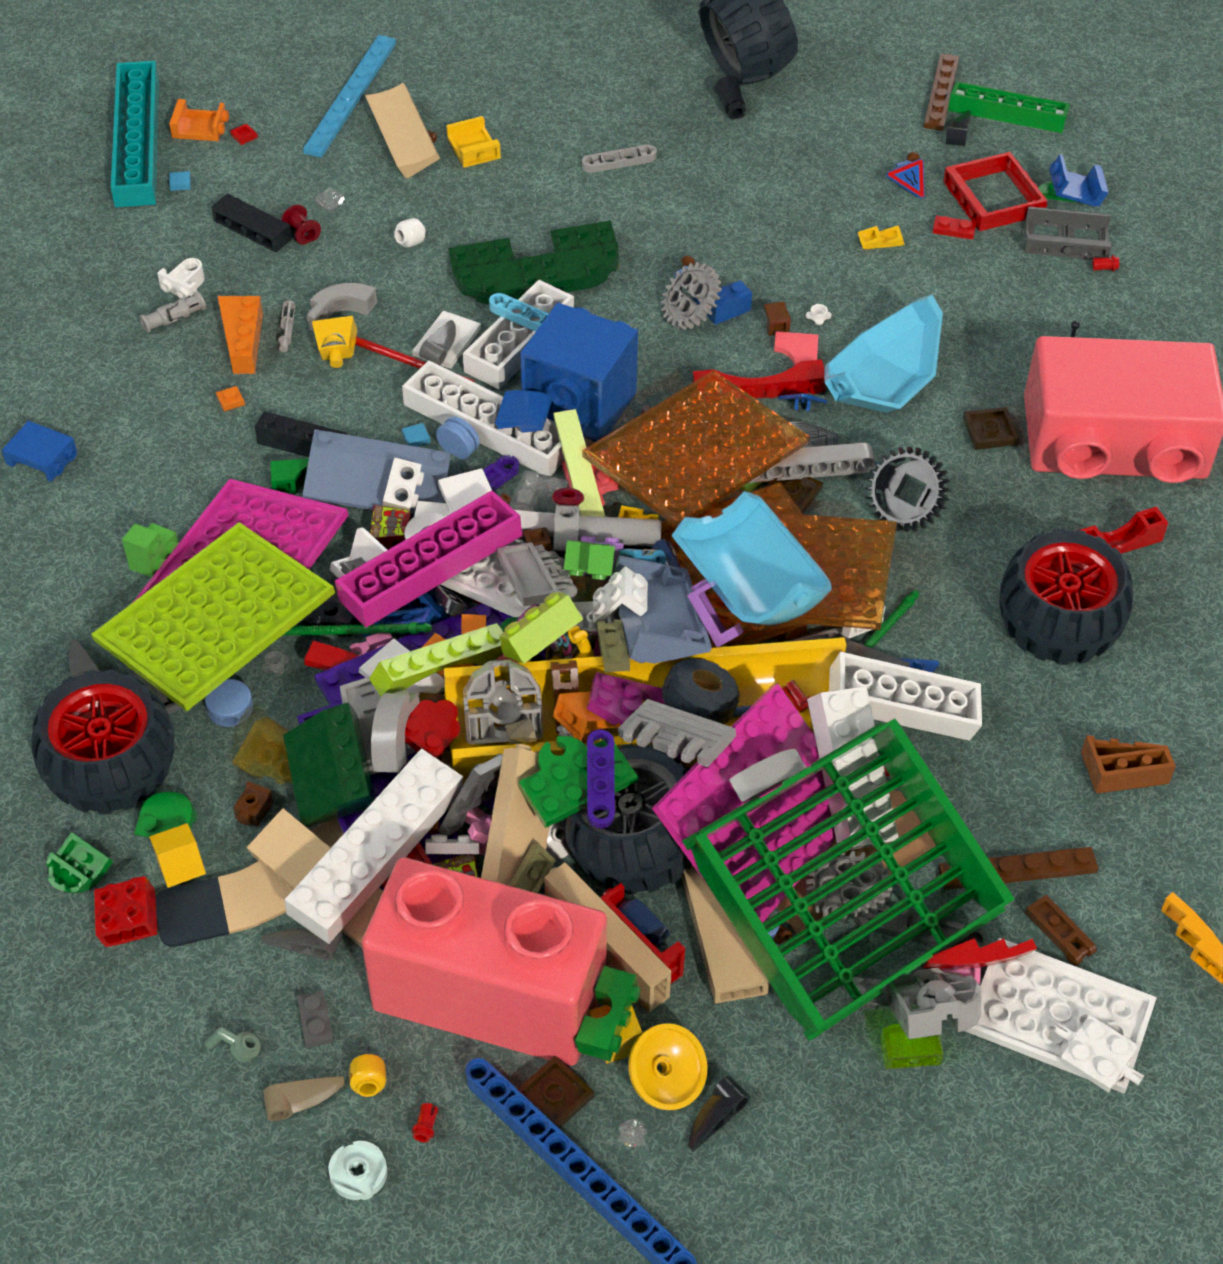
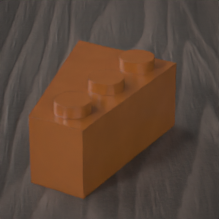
[1081,735,1176,794]

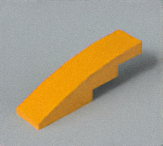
[1161,892,1223,985]

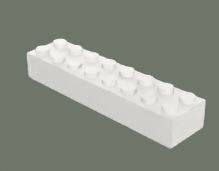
[402,361,565,478]
[285,749,463,944]

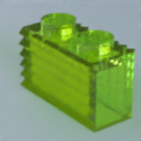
[880,1024,944,1069]

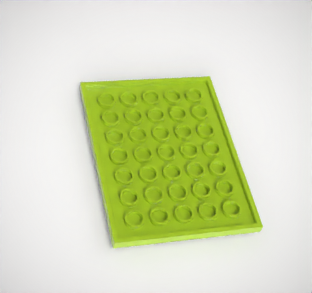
[91,522,335,711]

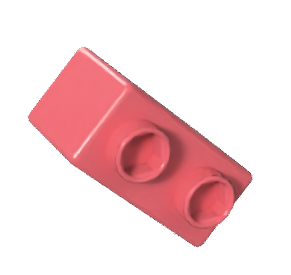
[1024,336,1223,483]
[362,858,607,1066]

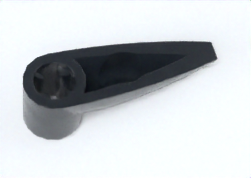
[946,110,970,146]
[688,1076,751,1152]

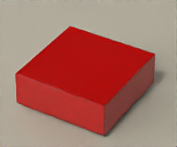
[230,124,258,145]

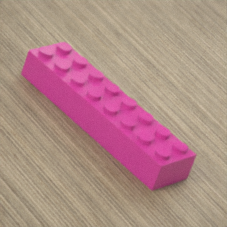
[335,490,522,628]

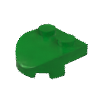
[134,792,197,838]
[46,832,113,894]

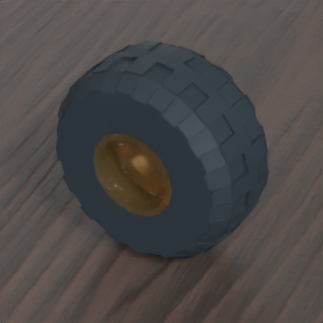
[662,658,740,724]

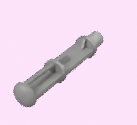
[278,300,296,352]

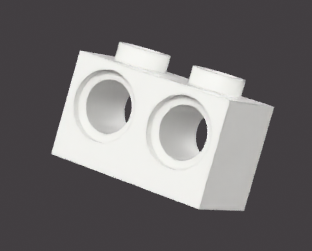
[382,457,424,511]

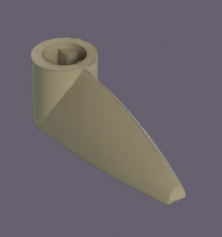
[505,718,537,745]
[263,1076,345,1121]

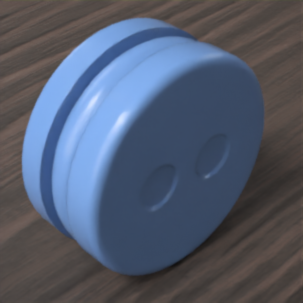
[436,416,480,460]
[205,679,253,727]

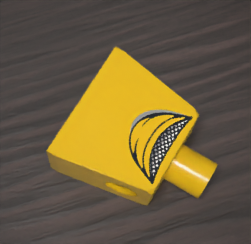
[312,316,357,368]

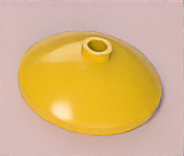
[628,1024,707,1110]

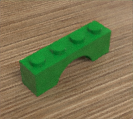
[271,458,309,494]

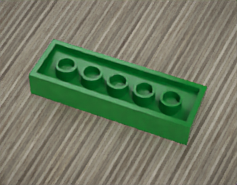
[947,81,1070,133]

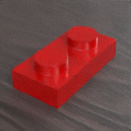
[933,215,976,240]

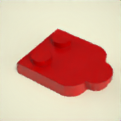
[405,700,460,759]

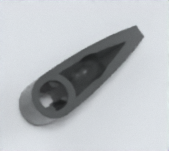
[419,320,456,366]
[68,638,100,678]
[261,928,343,961]

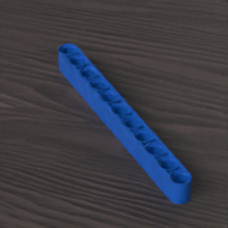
[465,1058,697,1264]

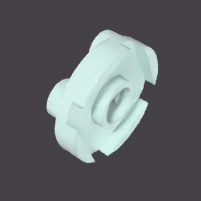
[328,1141,388,1200]

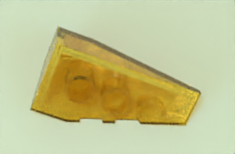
[232,716,293,785]

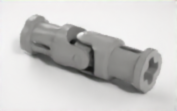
[139,292,206,333]

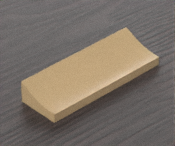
[365,83,440,178]

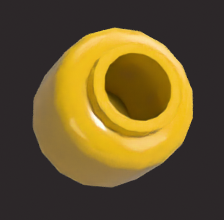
[349,1054,386,1097]

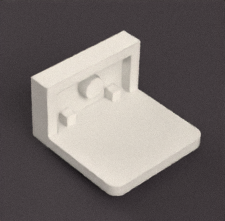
[329,527,387,578]
[592,566,648,625]

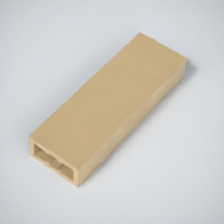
[481,744,550,893]
[247,809,383,948]
[544,863,671,1013]
[681,866,769,1004]

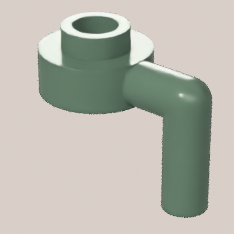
[205,1027,261,1062]

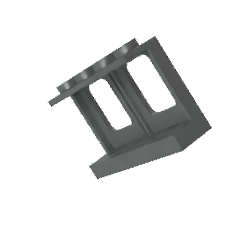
[1025,207,1111,260]

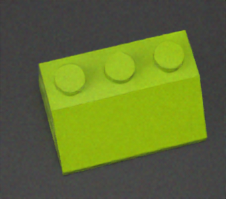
[499,592,583,664]

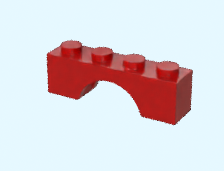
[1080,506,1168,554]

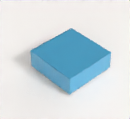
[170,171,191,191]
[402,423,431,447]

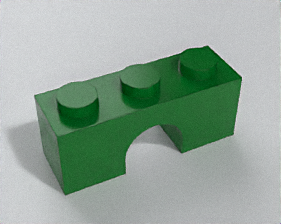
[575,966,641,1062]

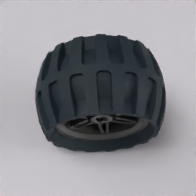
[698,0,798,85]
[563,744,693,894]

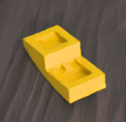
[858,225,905,249]

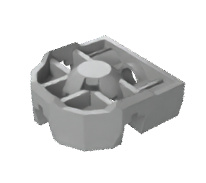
[463,659,543,745]
[886,968,981,1039]

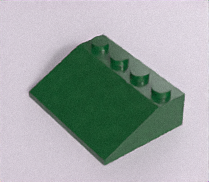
[283,702,376,828]

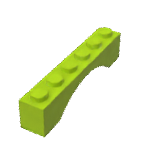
[369,623,504,697]

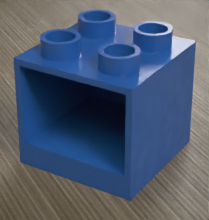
[521,302,638,444]

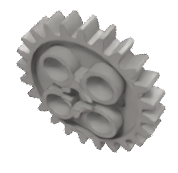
[661,262,722,330]
[806,851,893,923]

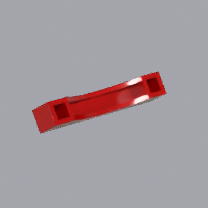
[692,359,826,404]

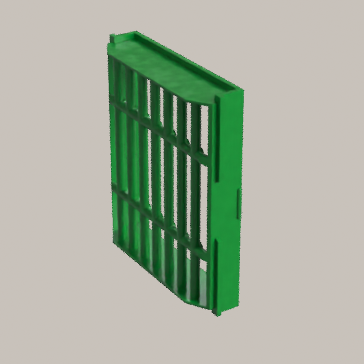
[682,718,1015,1041]

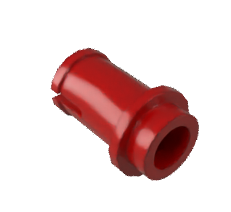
[1092,255,1119,272]
[782,680,810,713]
[412,1103,439,1143]

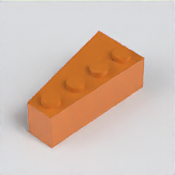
[218,296,263,374]

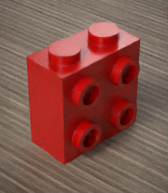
[94,876,157,947]

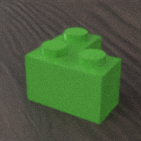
[122,523,179,578]
[564,540,616,580]

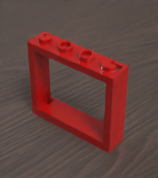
[943,152,1047,232]

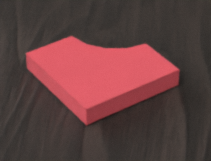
[774,331,818,366]

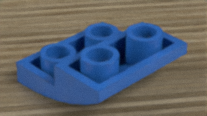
[495,390,553,433]

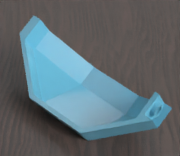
[825,295,943,412]

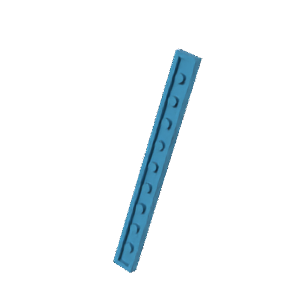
[303,35,396,158]

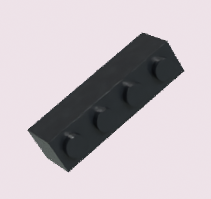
[211,193,292,253]
[255,411,347,457]

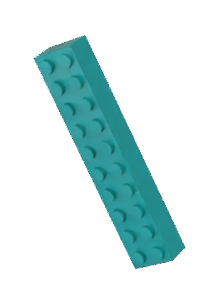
[111,61,159,207]

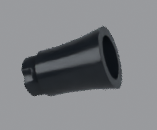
[714,76,746,120]

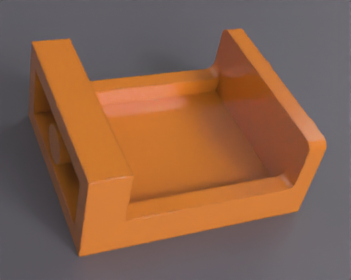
[169,99,229,141]
[553,691,621,743]

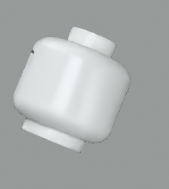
[394,218,425,248]

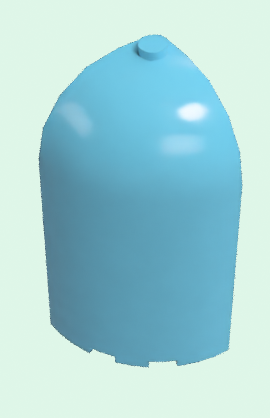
[672,491,832,625]

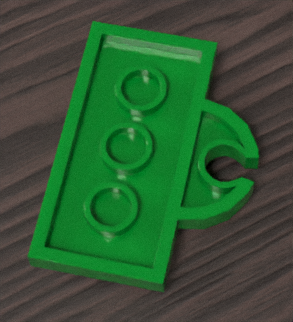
[518,736,638,828]

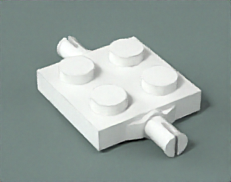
[1054,1015,1144,1093]

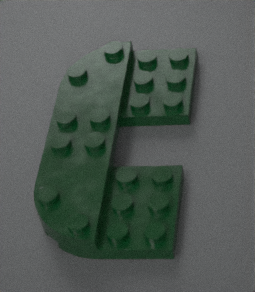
[448,220,619,304]

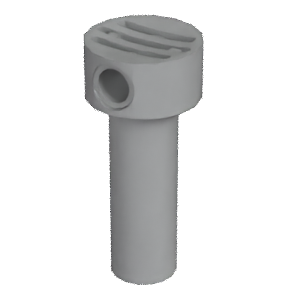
[553,505,661,552]

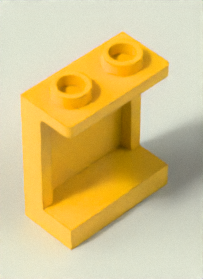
[446,116,501,168]

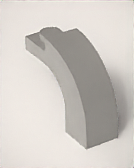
[307,283,377,331]
[371,690,420,772]
[729,749,806,803]

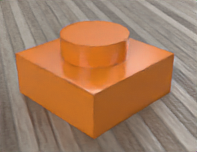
[216,386,245,411]

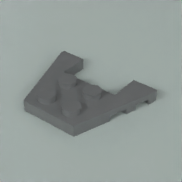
[438,754,503,837]

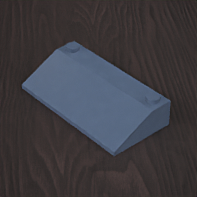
[302,430,451,517]
[612,555,712,664]

